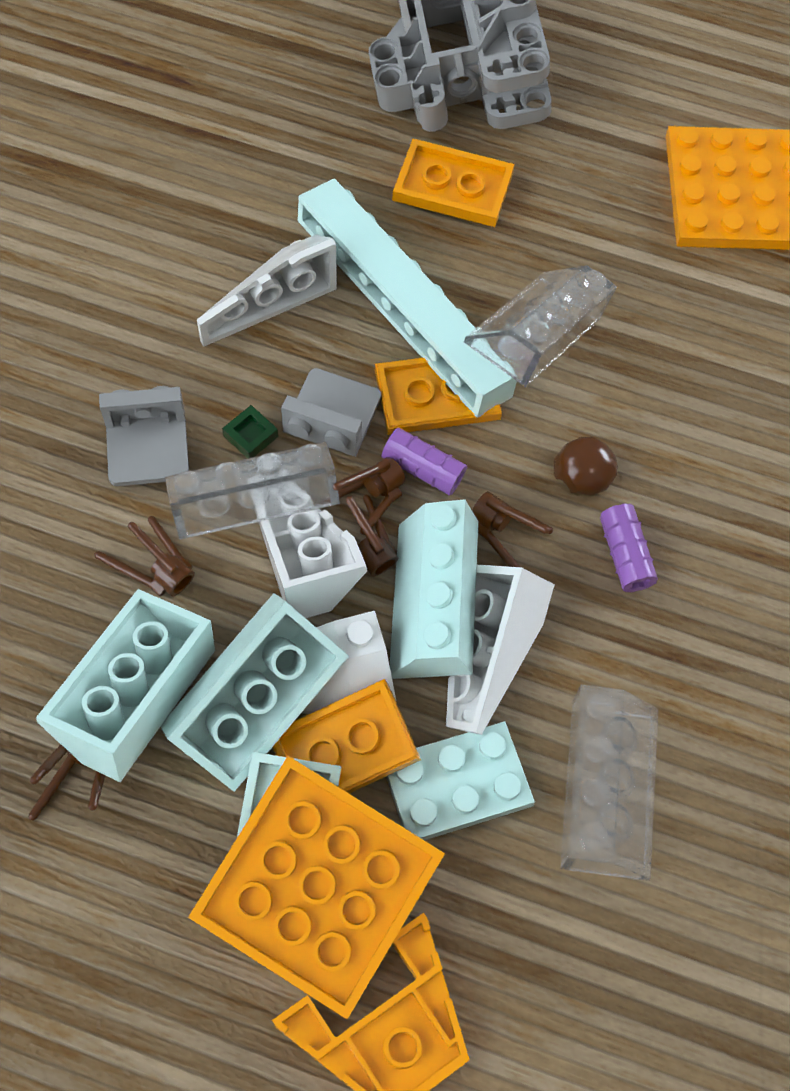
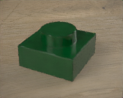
[222,405,279,460]

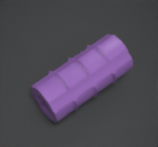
[381,428,467,496]
[600,504,658,592]

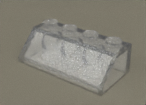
[463,265,617,387]
[165,442,340,540]
[560,684,658,881]

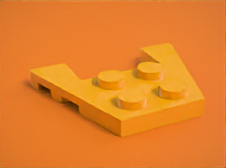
[272,912,470,1091]

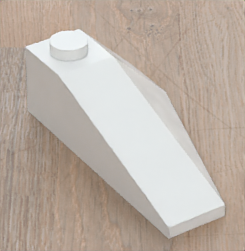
[197,235,337,347]
[246,470,367,618]
[446,565,555,735]
[302,611,396,714]

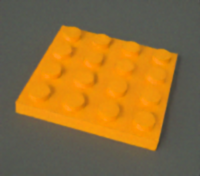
[666,126,790,250]
[188,756,445,1019]

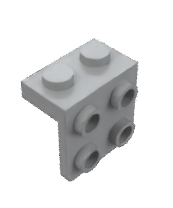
[281,368,381,457]
[99,386,189,486]

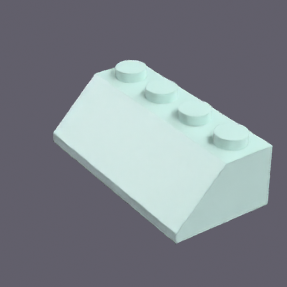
[389,499,478,679]
[36,589,215,782]
[161,593,349,792]

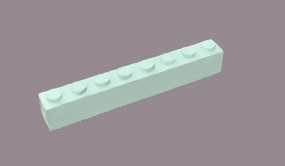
[298,178,519,418]

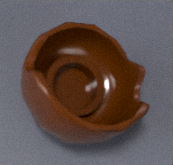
[554,437,618,496]

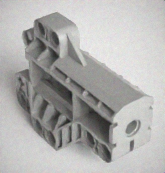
[369,0,551,132]

